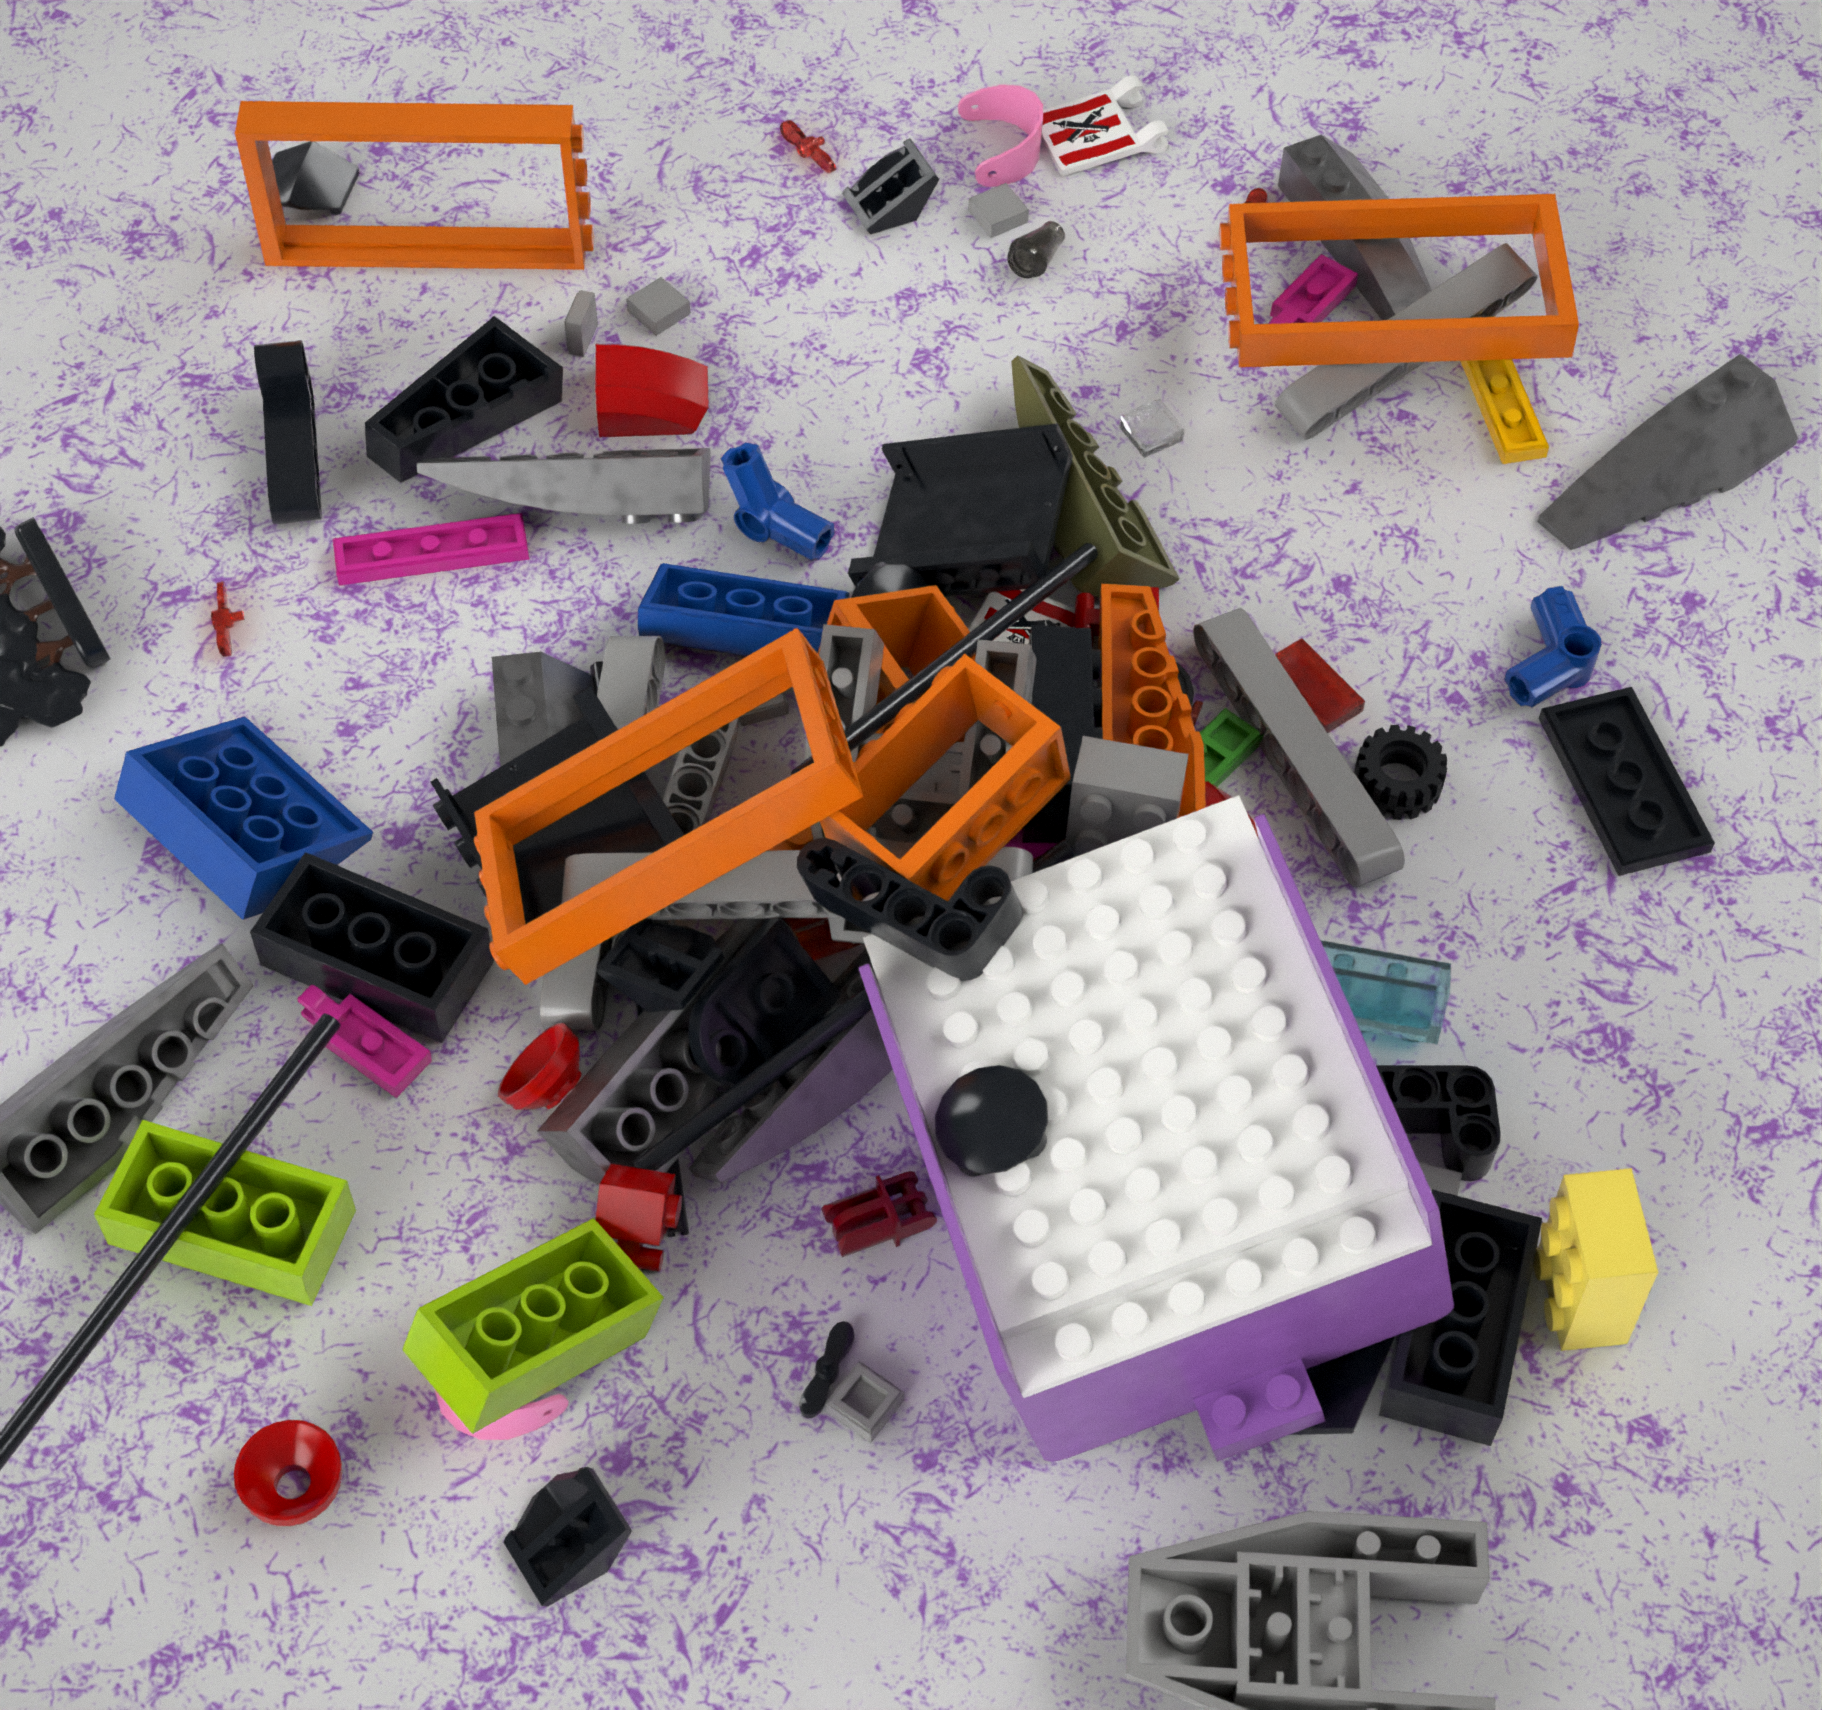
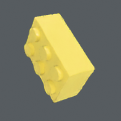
[1533,1168,1658,1351]

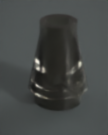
[1007,221,1065,278]

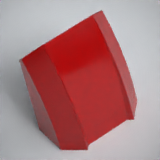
[595,344,709,437]

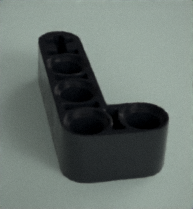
[254,340,322,525]
[796,838,1023,981]
[1376,1065,1501,1181]

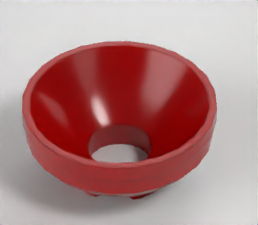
[498,1023,582,1110]
[234,1420,342,1526]

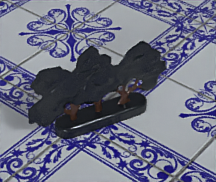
[0,517,111,747]

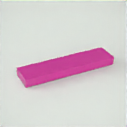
[333,513,529,586]

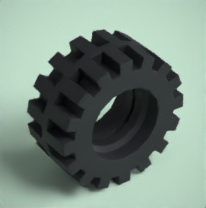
[1354,724,1448,820]

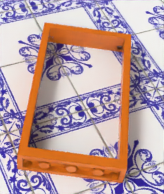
[235,101,594,270]
[1219,194,1579,367]
[474,628,863,985]

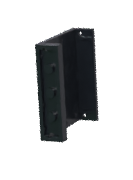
[848,423,1073,597]
[431,686,684,924]

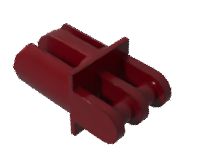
[821,1171,937,1257]

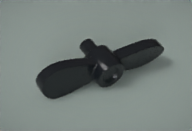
[799,1321,854,1418]

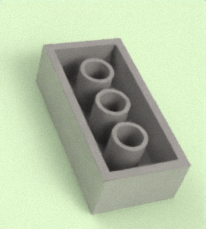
[1065,736,1189,857]

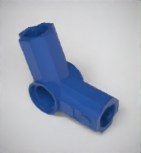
[721,442,834,560]
[1504,586,1602,708]

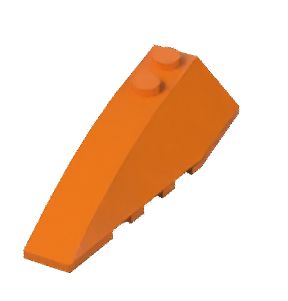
[1096,584,1206,818]

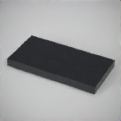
[1538,687,1715,876]

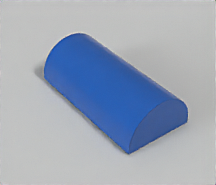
[638,563,850,656]

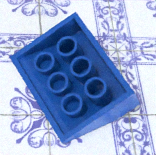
[114,716,373,920]

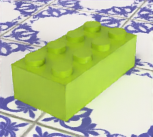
[94,1120,356,1306]
[402,1218,664,1434]

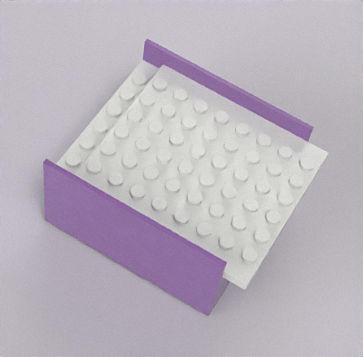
[858,795,1454,1462]

